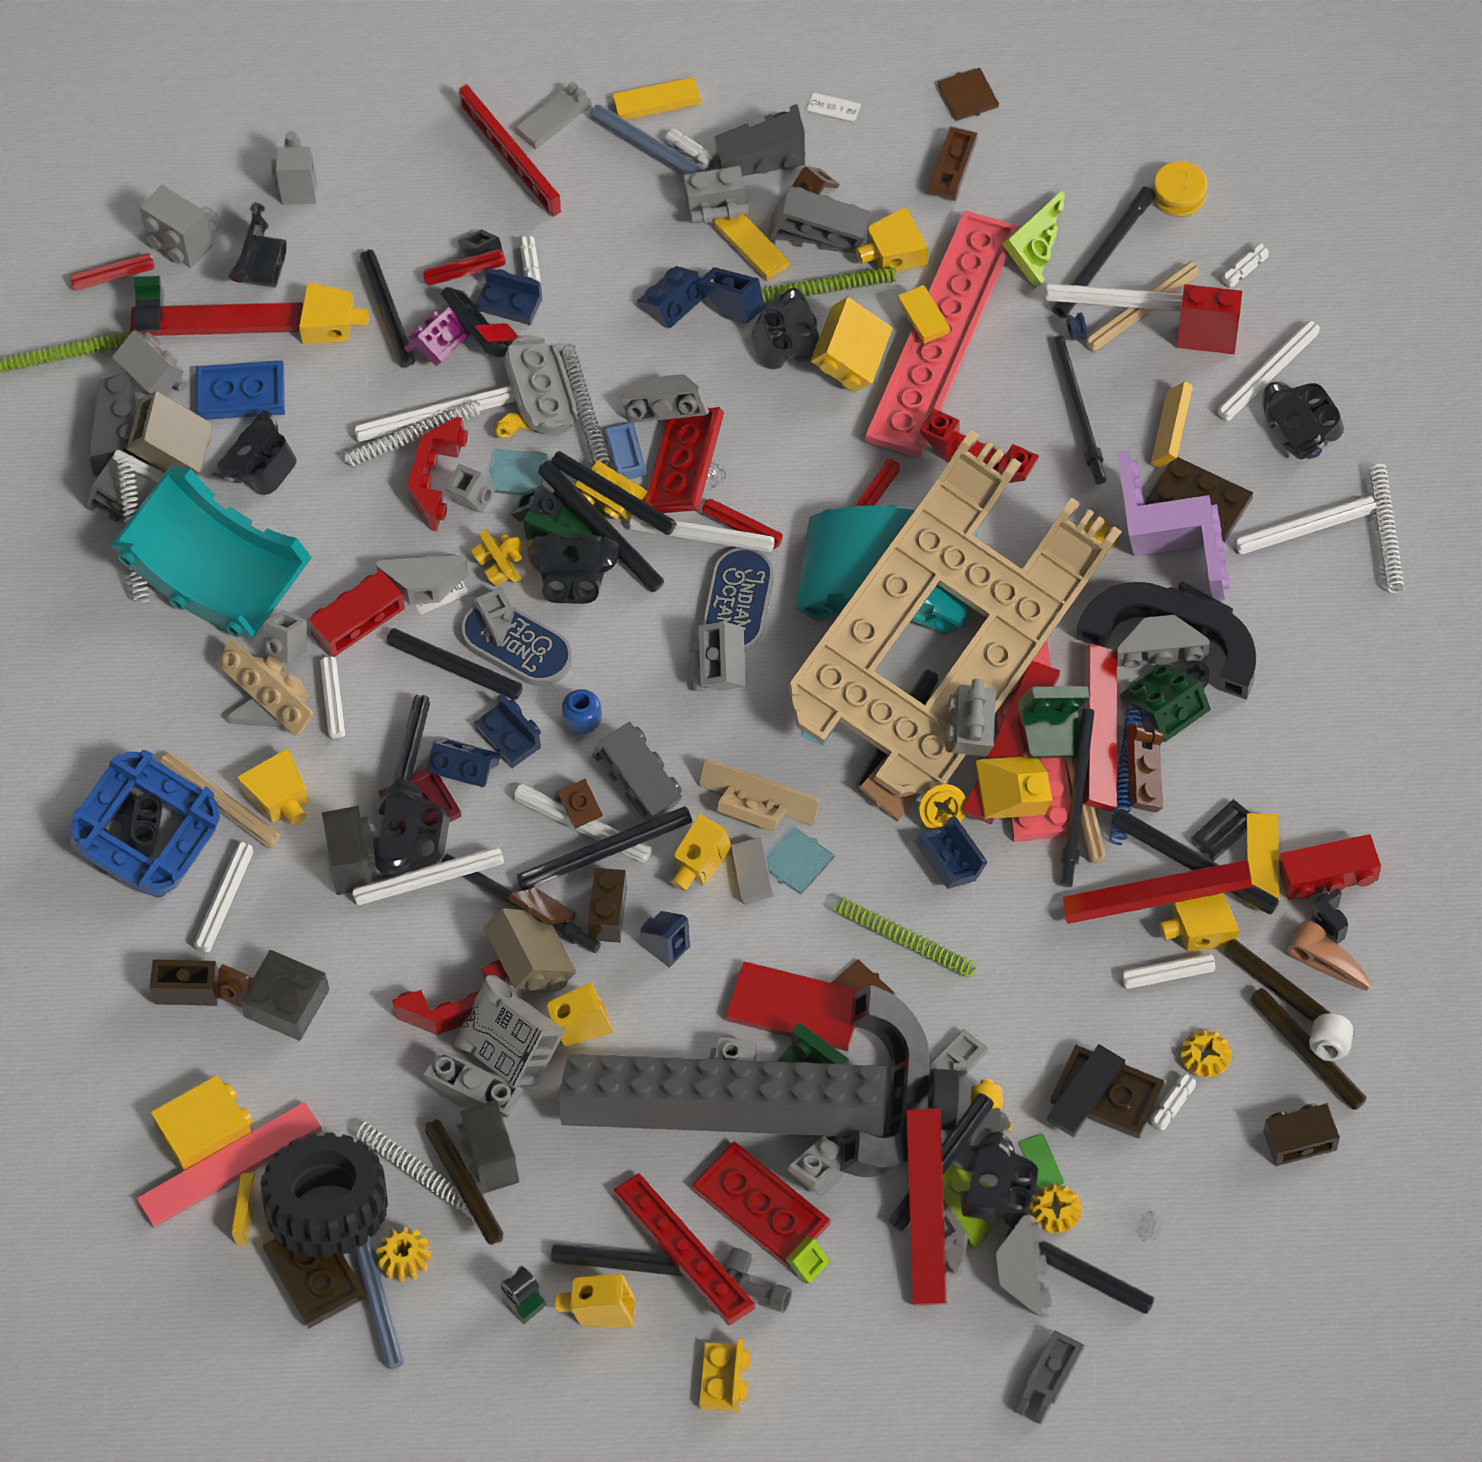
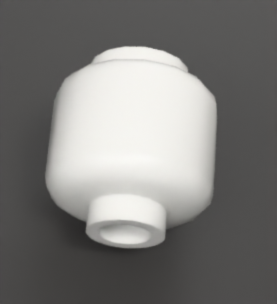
[1309,1013,1354,1061]

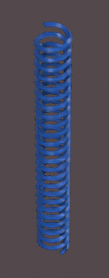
[1109,705,1144,845]

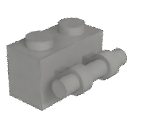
[271,131,317,205]
[684,166,749,224]
[112,330,187,396]
[689,622,746,691]
[947,679,996,757]

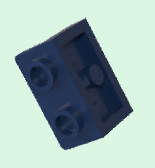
[476,268,543,325]
[474,694,541,768]
[427,737,501,787]

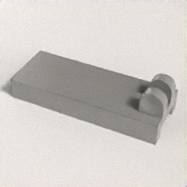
[516,82,591,150]

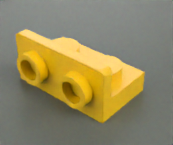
[574,460,647,521]
[700,1338,751,1412]

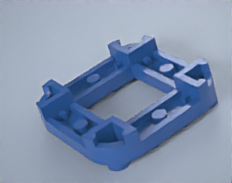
[70,749,220,898]

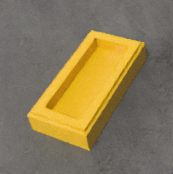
[898,285,950,344]
[231,1173,257,1246]

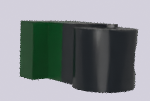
[134,275,164,332]
[500,1265,546,1324]

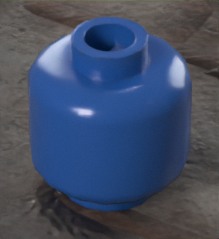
[562,689,602,734]

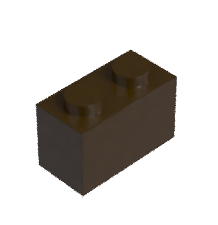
[588,868,627,943]
[149,959,218,1006]
[1263,1103,1340,1166]

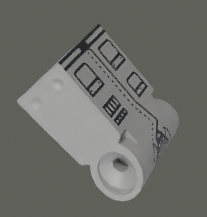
[453,975,565,1086]

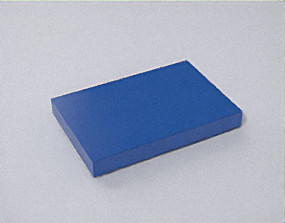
[196,361,285,420]

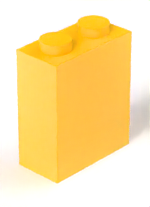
[810,297,893,392]
[151,1075,253,1171]

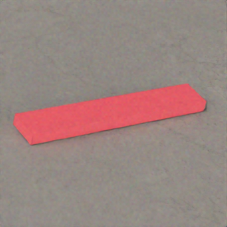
[137,1102,322,1227]

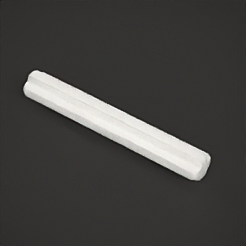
[194,842,254,953]

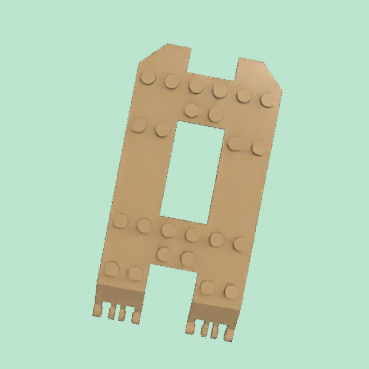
[788,429,1122,797]

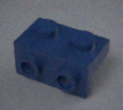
[637,266,706,328]
[915,816,987,889]

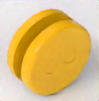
[1153,161,1207,217]

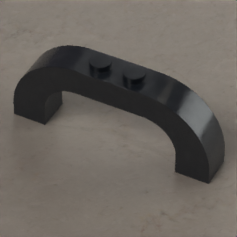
[1076,582,1256,700]
[840,985,930,1177]

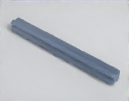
[590,104,707,175]
[354,1236,404,1369]

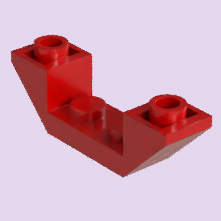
[920,409,1039,483]
[407,417,468,531]
[392,960,512,1035]

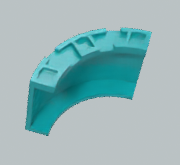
[111,465,312,638]
[795,504,977,635]

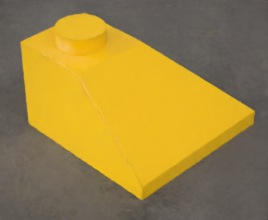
[975,756,1052,819]

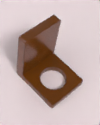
[792,166,840,195]
[554,778,603,829]
[217,964,262,1009]

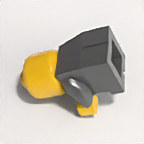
[970,1079,1011,1151]

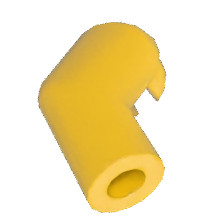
[494,413,534,439]

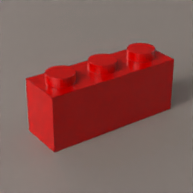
[308,570,405,657]
[1279,834,1381,900]

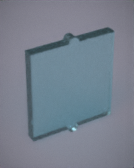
[490,449,547,496]
[767,827,835,895]

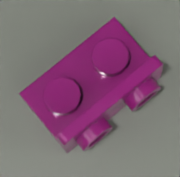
[404,307,471,367]

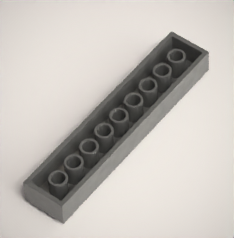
[559,1054,887,1138]

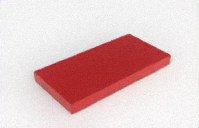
[644,407,724,513]
[726,961,862,1051]
[691,1141,831,1269]

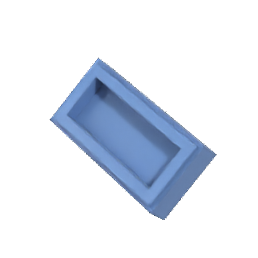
[605,422,647,479]

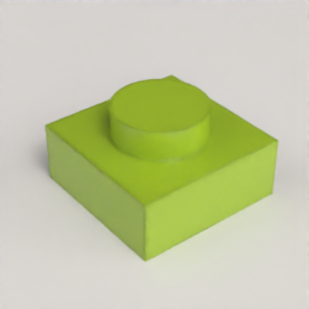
[786,1236,831,1284]

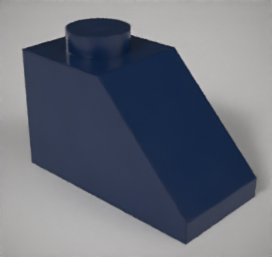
[697,267,765,323]
[640,911,690,968]

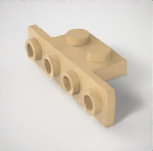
[216,640,314,736]
[700,759,820,832]

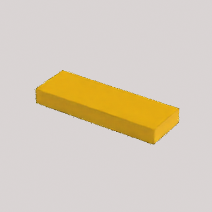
[612,77,701,120]
[714,215,790,281]
[1150,381,1192,468]
[1246,813,1279,906]

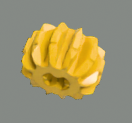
[376,1226,432,1283]

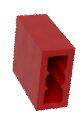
[1177,284,1243,355]

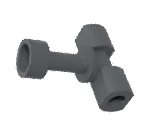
[707,1247,792,1314]

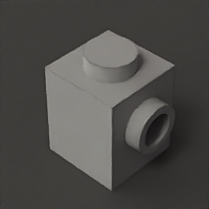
[444,464,497,513]
[264,610,307,663]
[709,1037,757,1061]

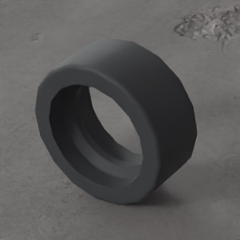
[928,1068,959,1131]

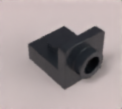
[458,229,506,273]
[511,485,563,522]
[1311,888,1349,944]

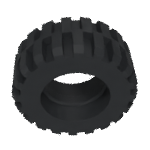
[261,1132,388,1258]

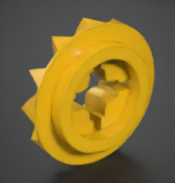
[918,782,967,830]
[1180,1029,1232,1078]
[1032,1182,1082,1233]

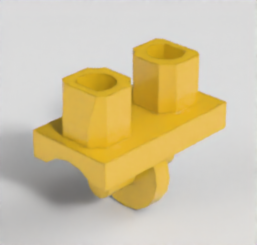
[471,529,524,586]

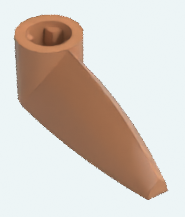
[1287,921,1371,991]

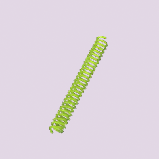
[761,266,896,304]
[0,330,130,373]
[833,897,977,977]

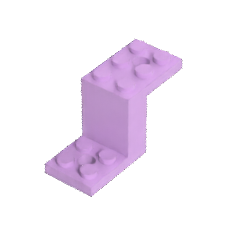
[1117,451,1230,601]

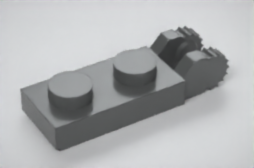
[1015,1330,1084,1425]

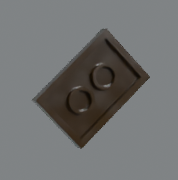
[1146,457,1253,542]
[1050,1045,1164,1139]
[263,1239,367,1329]

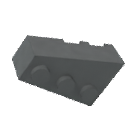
[714,104,805,176]

